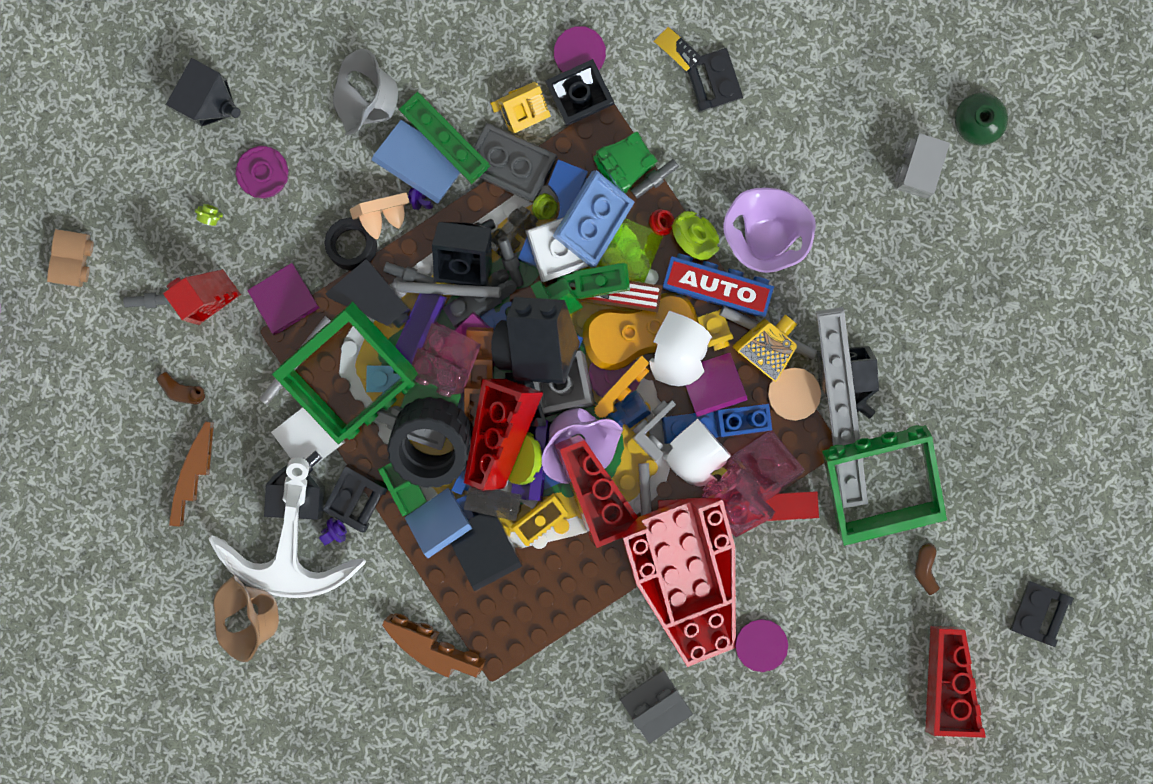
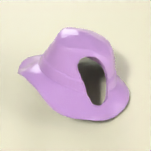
[724,188,816,273]
[542,408,623,484]

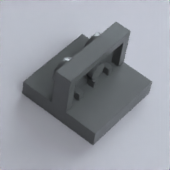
[620,670,693,744]

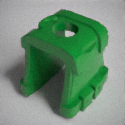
[593,131,658,193]

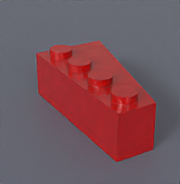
[163,269,241,325]
[554,435,638,548]
[925,626,986,738]

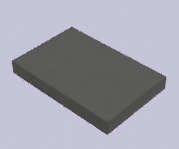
[474,123,558,203]

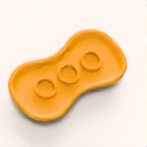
[583,292,698,370]

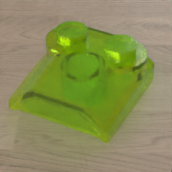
[597,219,663,283]

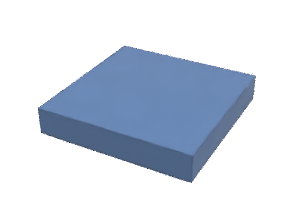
[405,488,472,558]

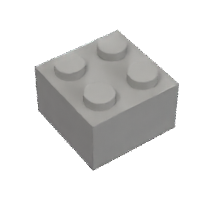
[894,133,950,199]
[533,350,595,417]

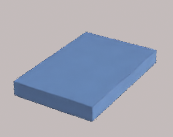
[372,120,461,204]
[553,170,635,267]

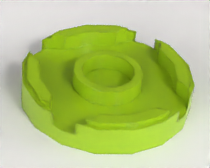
[672,211,720,260]
[508,432,542,485]

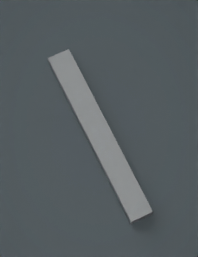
[816,307,868,508]

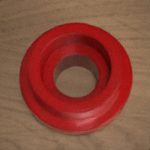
[649,209,675,236]

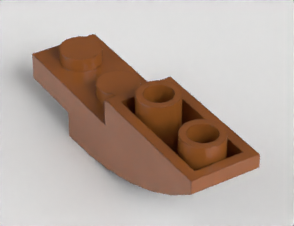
[382,613,486,678]

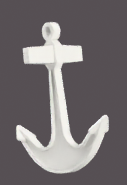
[209,457,366,598]

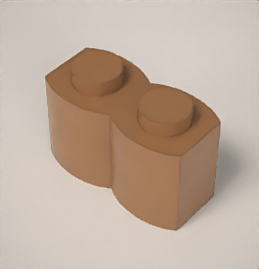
[47,229,94,287]

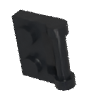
[687,48,743,113]
[323,464,388,533]
[1010,581,1074,647]

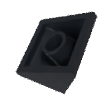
[545,59,615,126]

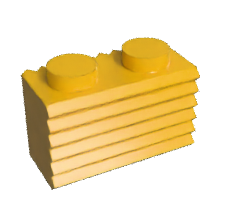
[511,493,568,546]

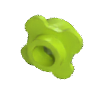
[194,204,223,226]

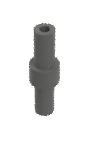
[631,159,679,199]
[498,237,524,287]
[383,262,436,284]
[123,292,170,309]

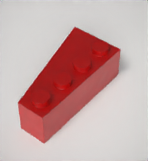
[464,379,543,490]

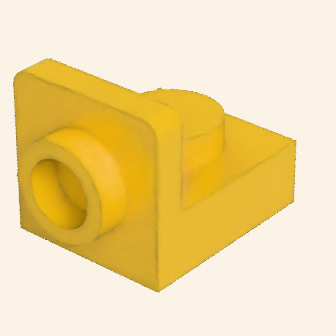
[697,309,734,351]

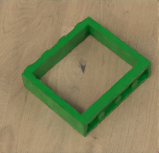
[272,302,419,445]
[822,425,947,546]

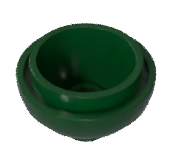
[955,93,1008,146]

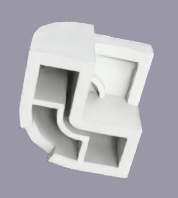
[649,311,712,386]
[663,419,731,487]

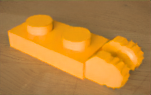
[594,356,649,419]

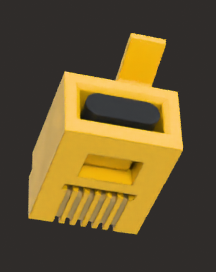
[490,82,551,133]

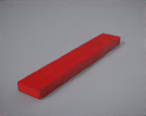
[658,491,819,523]

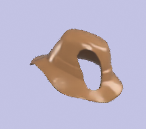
[214,575,279,662]

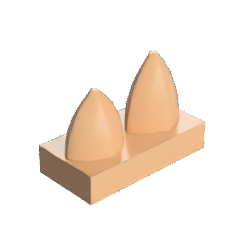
[350,192,409,240]

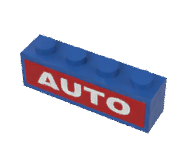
[662,254,774,318]

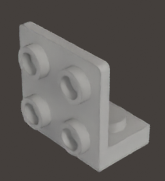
[632,400,676,461]

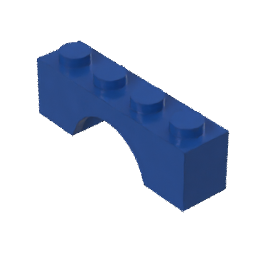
[518,160,588,268]

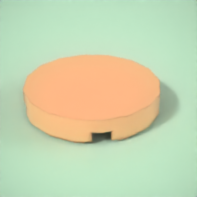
[768,368,821,421]

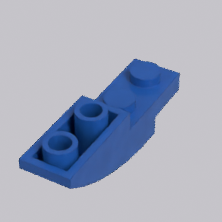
[661,404,772,444]

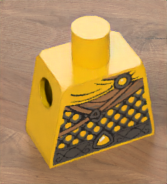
[733,314,797,382]

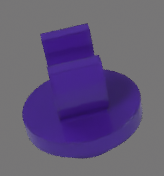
[408,188,433,210]
[318,518,347,546]

